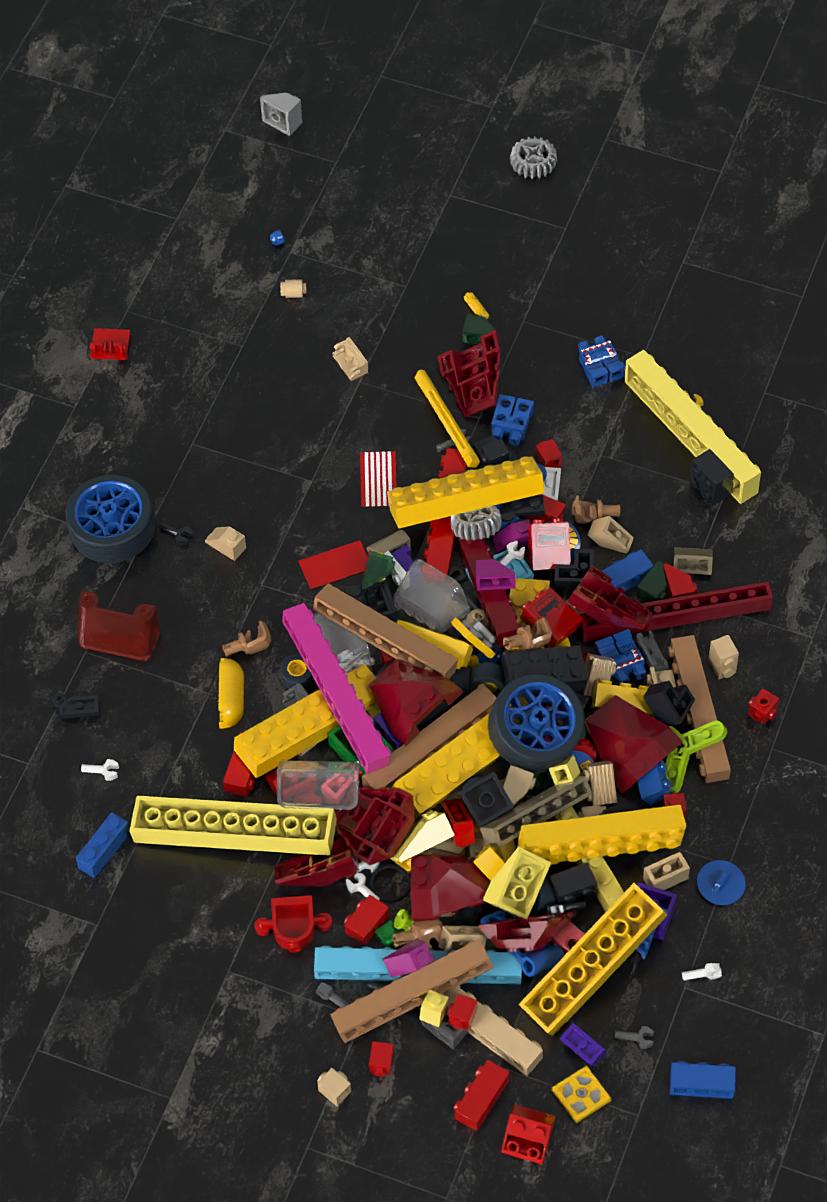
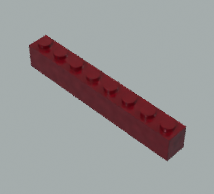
[456,537,522,647]

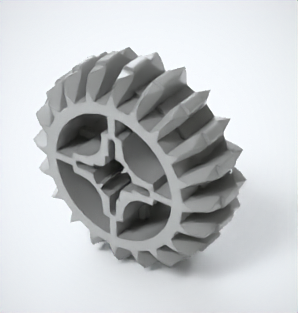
[510,136,557,179]
[450,506,502,541]

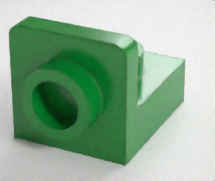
[374,920,404,950]

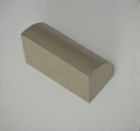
[367,530,411,561]
[673,547,713,575]

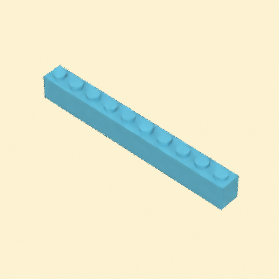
[314,946,522,984]

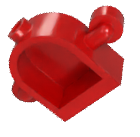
[255,895,332,952]

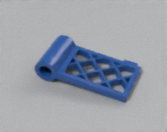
[481,910,564,977]

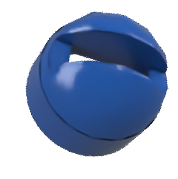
[270,230,285,245]

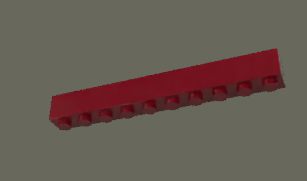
[579,582,773,642]

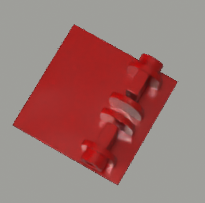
[90,328,130,360]

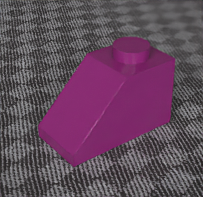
[492,519,531,554]
[476,559,516,590]
[382,938,434,977]

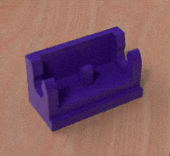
[560,1023,607,1067]

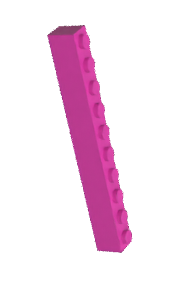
[282,603,391,774]

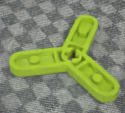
[650,714,727,794]

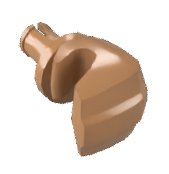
[572,495,620,524]
[503,617,552,650]
[222,621,271,657]
[393,919,443,949]

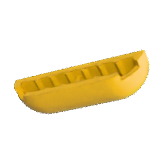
[219,658,244,728]

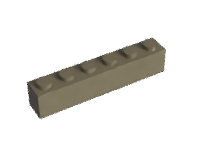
[480,776,592,847]

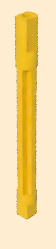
[414,370,480,468]

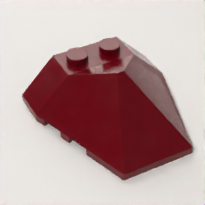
[437,330,501,418]
[568,565,653,629]
[368,659,463,746]
[585,695,682,794]
[335,787,415,865]
[275,833,360,887]
[410,848,491,921]
[479,910,577,952]

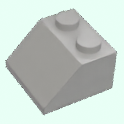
[260,92,302,136]

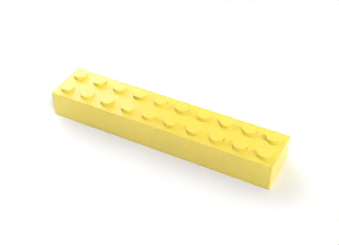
[625,350,761,504]
[130,796,337,855]

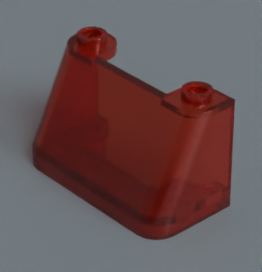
[77,590,160,661]

